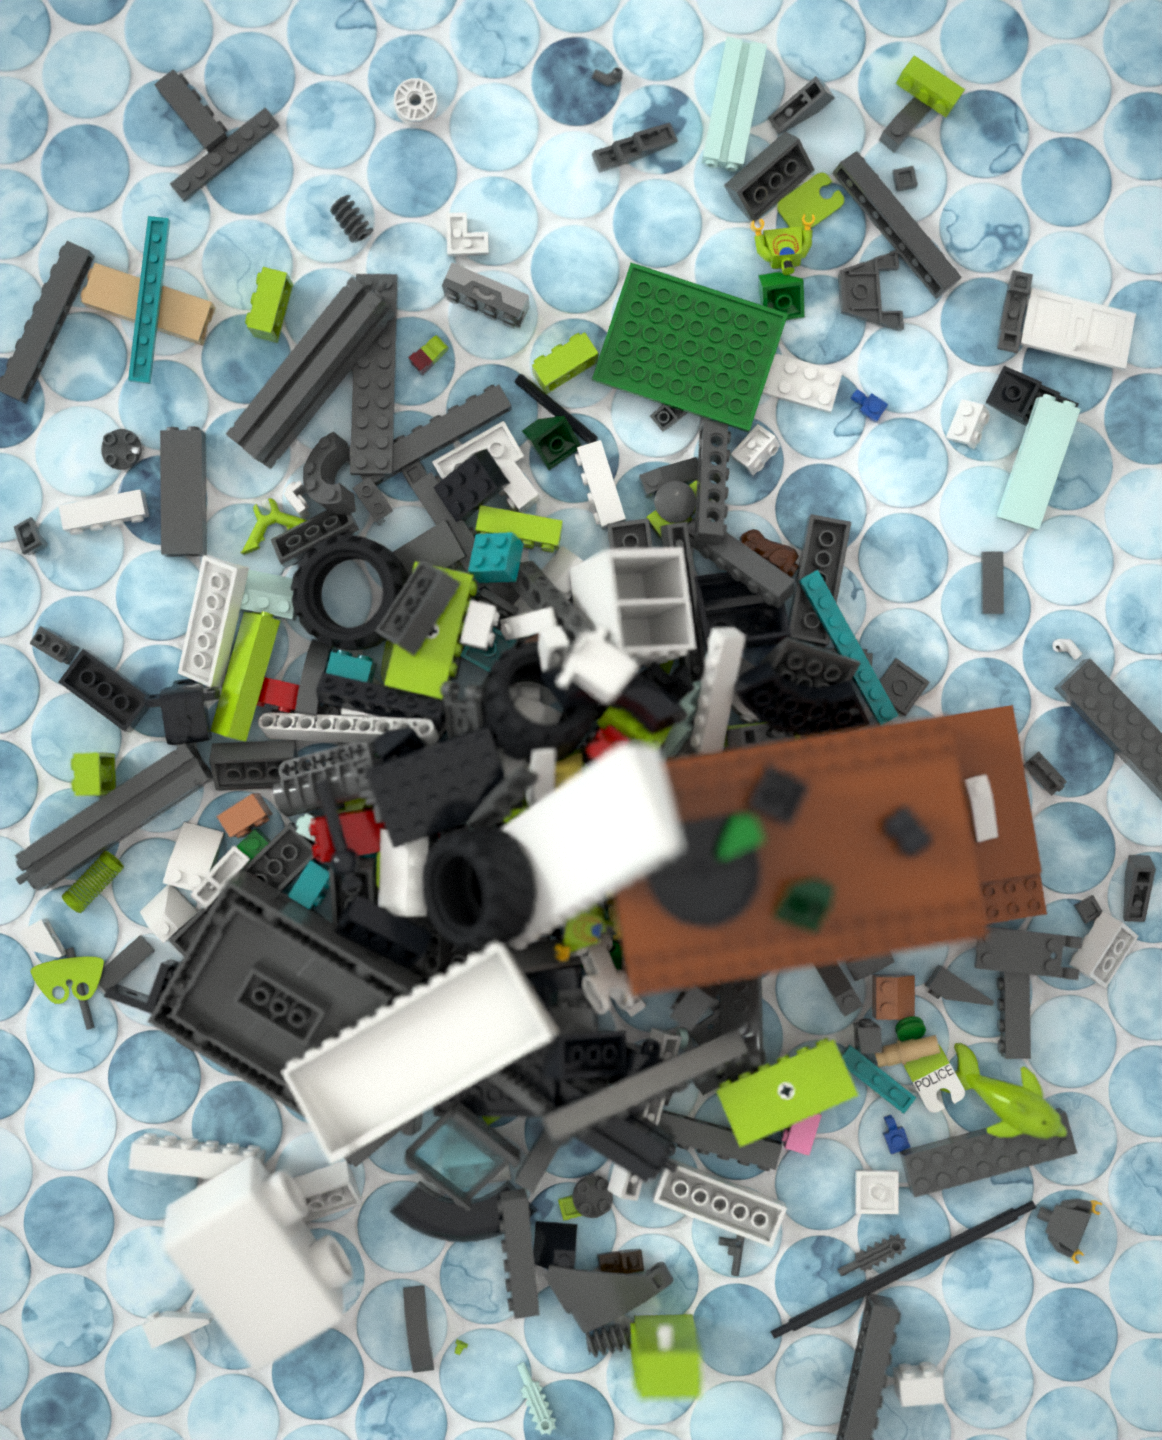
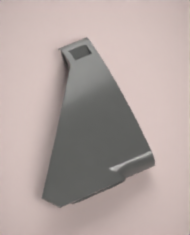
[545,1262,674,1333]

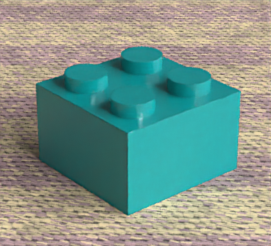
[468,532,524,583]
[461,627,518,673]
[326,649,377,683]
[288,859,330,909]

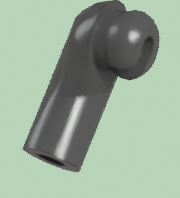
[592,67,623,86]

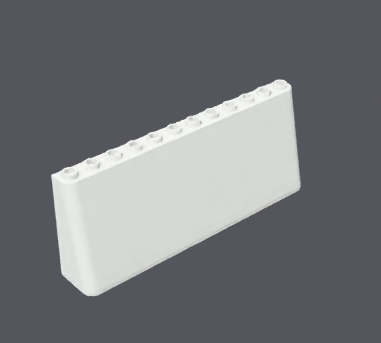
[501,744,683,950]
[281,941,559,1164]

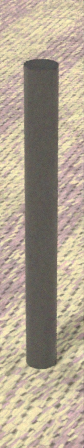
[65,947,95,1030]

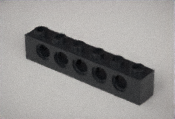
[316,672,445,730]

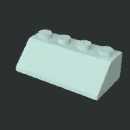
[240,570,297,621]

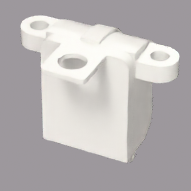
[557,626,639,703]

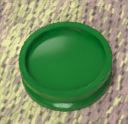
[895,1016,926,1041]

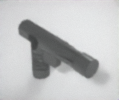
[718,1234,744,1276]

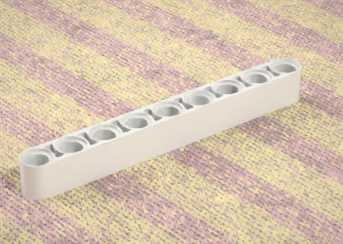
[258,712,439,747]

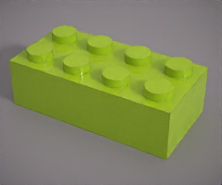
[475,505,563,553]

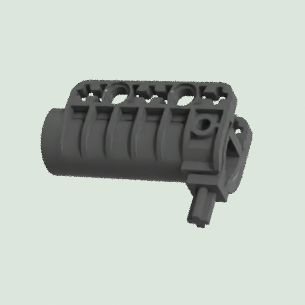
[273,741,384,823]

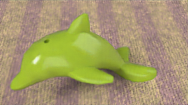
[939,1043,1067,1139]

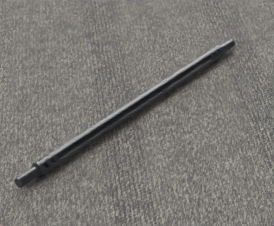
[771,1200,1036,1339]

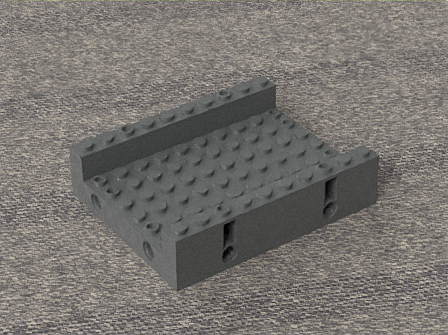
[147,869,422,1118]

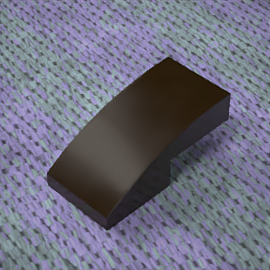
[597,1249,644,1274]

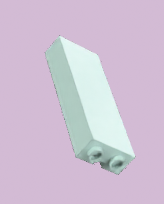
[702,37,767,172]
[996,394,1080,530]

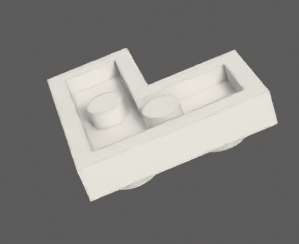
[446,213,489,256]

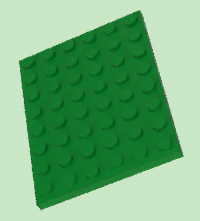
[592,262,788,433]

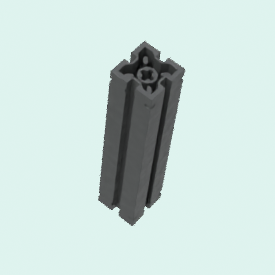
[226,276,395,469]
[14,743,213,891]

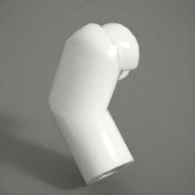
[1052,639,1082,660]

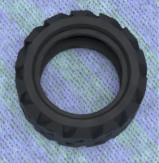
[291,535,408,650]
[481,642,599,764]
[422,827,536,950]

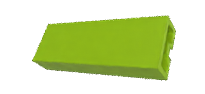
[210,611,280,742]

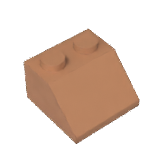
[872,975,915,1020]

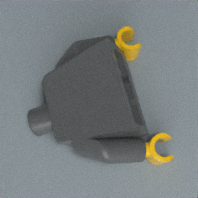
[1037,1199,1102,1264]

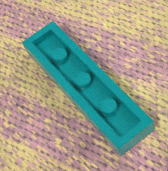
[841,1044,916,1114]

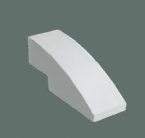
[190,846,250,911]

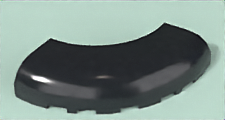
[734,661,870,736]
[541,665,688,735]
[390,1181,537,1242]

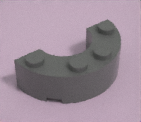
[303,432,356,515]

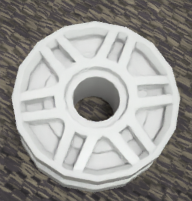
[394,78,437,127]

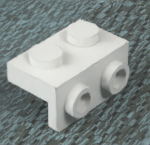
[946,399,990,449]

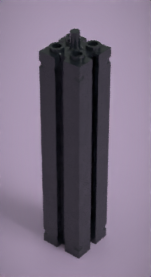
[556,1079,678,1184]

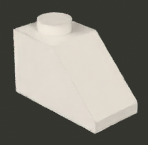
[538,626,570,671]
[19,918,66,958]

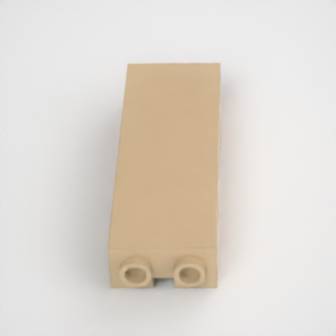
[81,263,216,346]

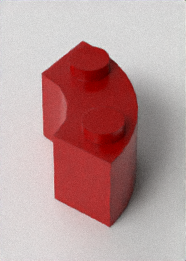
[256,677,299,713]
[586,725,630,762]

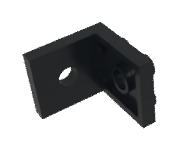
[104,959,178,1014]

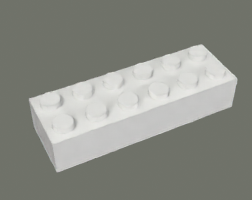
[129,1133,266,1179]
[652,1158,787,1248]

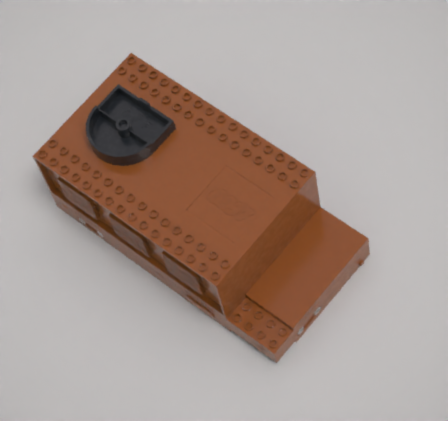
[614,705,1047,996]

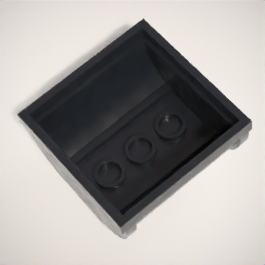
[695,565,791,654]

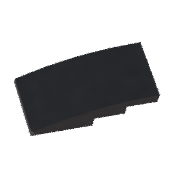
[985,366,1079,426]

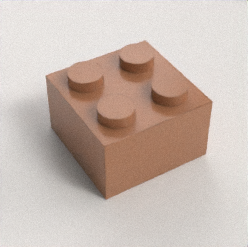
[217,793,273,838]

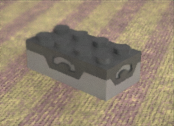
[442,263,530,328]

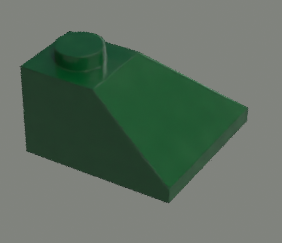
[522,416,582,470]
[773,877,835,933]

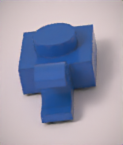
[850,389,889,423]
[883,1115,910,1154]

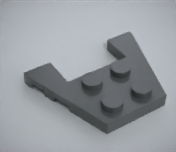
[838,250,904,331]

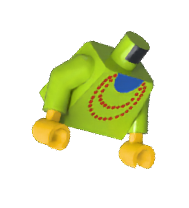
[750,214,815,275]
[555,903,615,961]

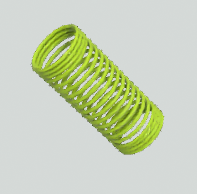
[62,851,124,913]

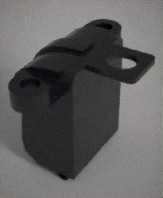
[144,679,220,745]
[608,1038,675,1114]

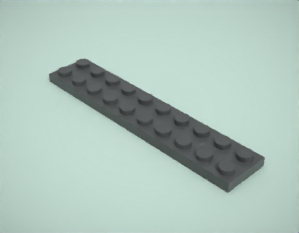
[350,274,398,476]

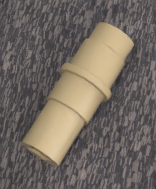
[875,1035,940,1067]

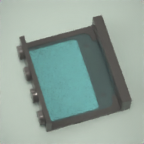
[405,1101,521,1211]

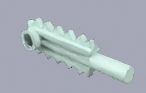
[517,1362,556,1435]

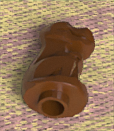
[739,529,799,578]

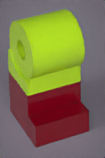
[408,335,449,376]

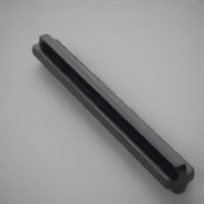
[515,374,598,444]

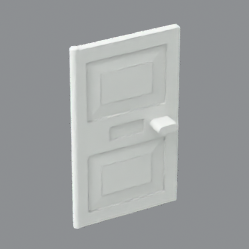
[1020,288,1136,371]

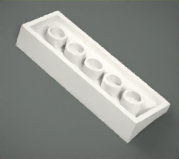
[178,555,249,687]

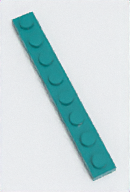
[128,216,170,384]
[798,570,899,726]

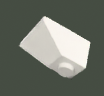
[140,885,198,943]

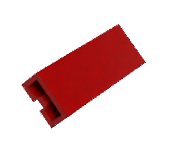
[309,807,441,863]

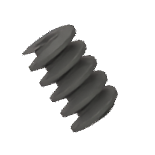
[330,195,374,242]
[585,1323,631,1358]

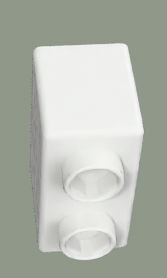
[162,1156,353,1371]

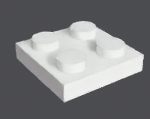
[855,1170,899,1214]

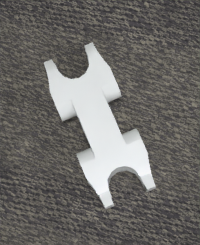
[562,921,633,1015]

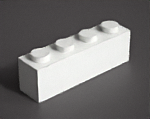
[574,440,626,529]
[59,489,150,535]

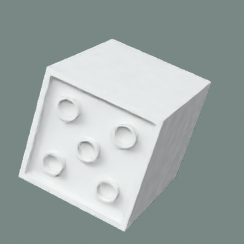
[569,547,696,668]

